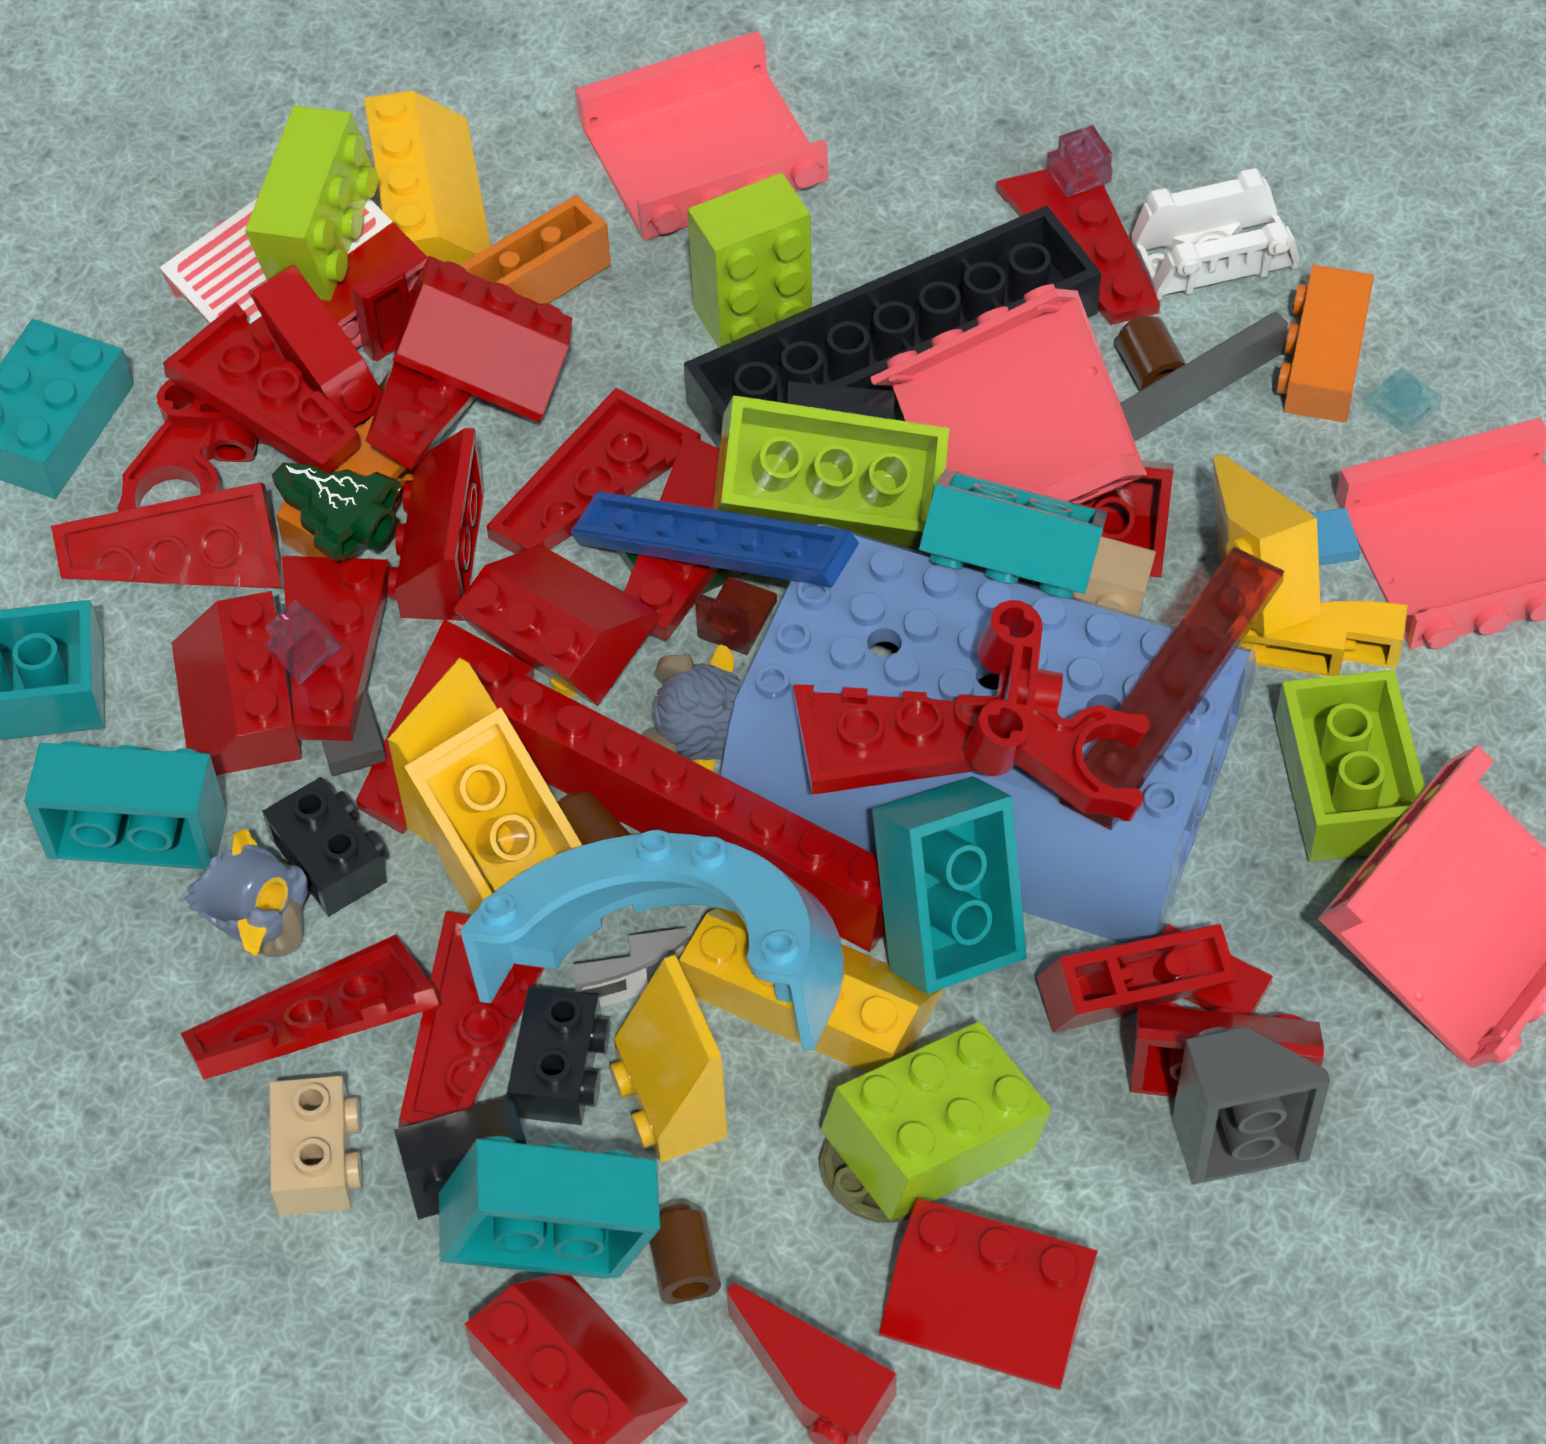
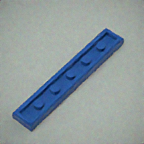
[571,491,859,587]

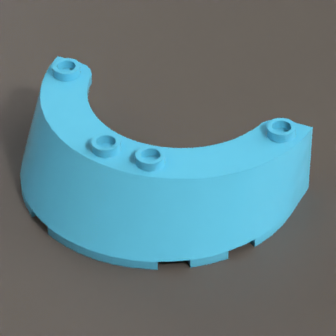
[461,830,844,1050]

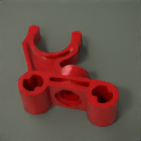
[117,380,271,512]
[964,600,1150,822]

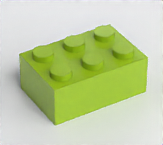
[245,105,378,301]
[687,172,812,348]
[1275,669,1425,862]
[820,1021,1052,1222]

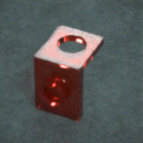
[695,577,777,655]

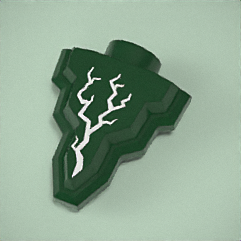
[271,462,401,562]

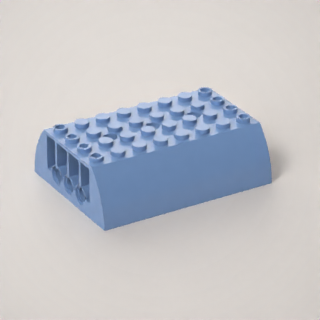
[721,523,1256,944]

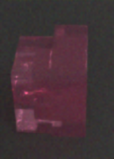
[1046,125,1113,197]
[264,599,342,685]

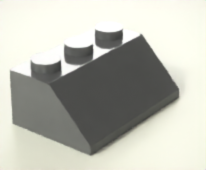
[1172,1027,1330,1185]

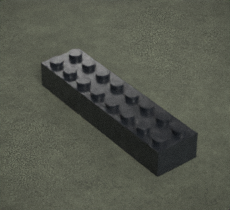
[684,205,1102,449]

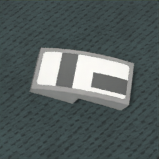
[572,928,688,1007]

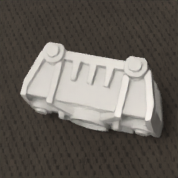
[1132,168,1300,300]

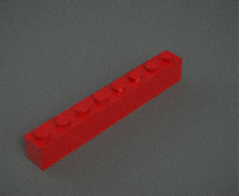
[492,672,886,952]

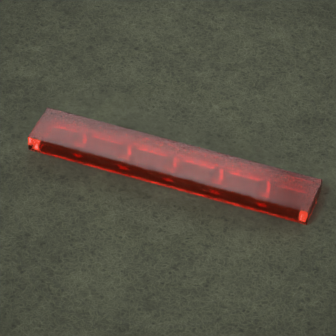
[1059,546,1285,830]

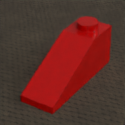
[248,265,382,427]
[1037,923,1238,1033]
[727,1282,897,1444]

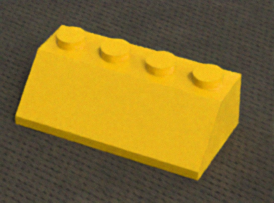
[364,90,491,265]
[679,908,944,1073]

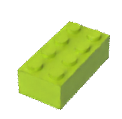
[713,395,950,548]

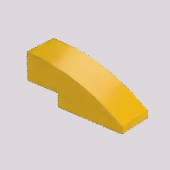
[1231,601,1408,676]

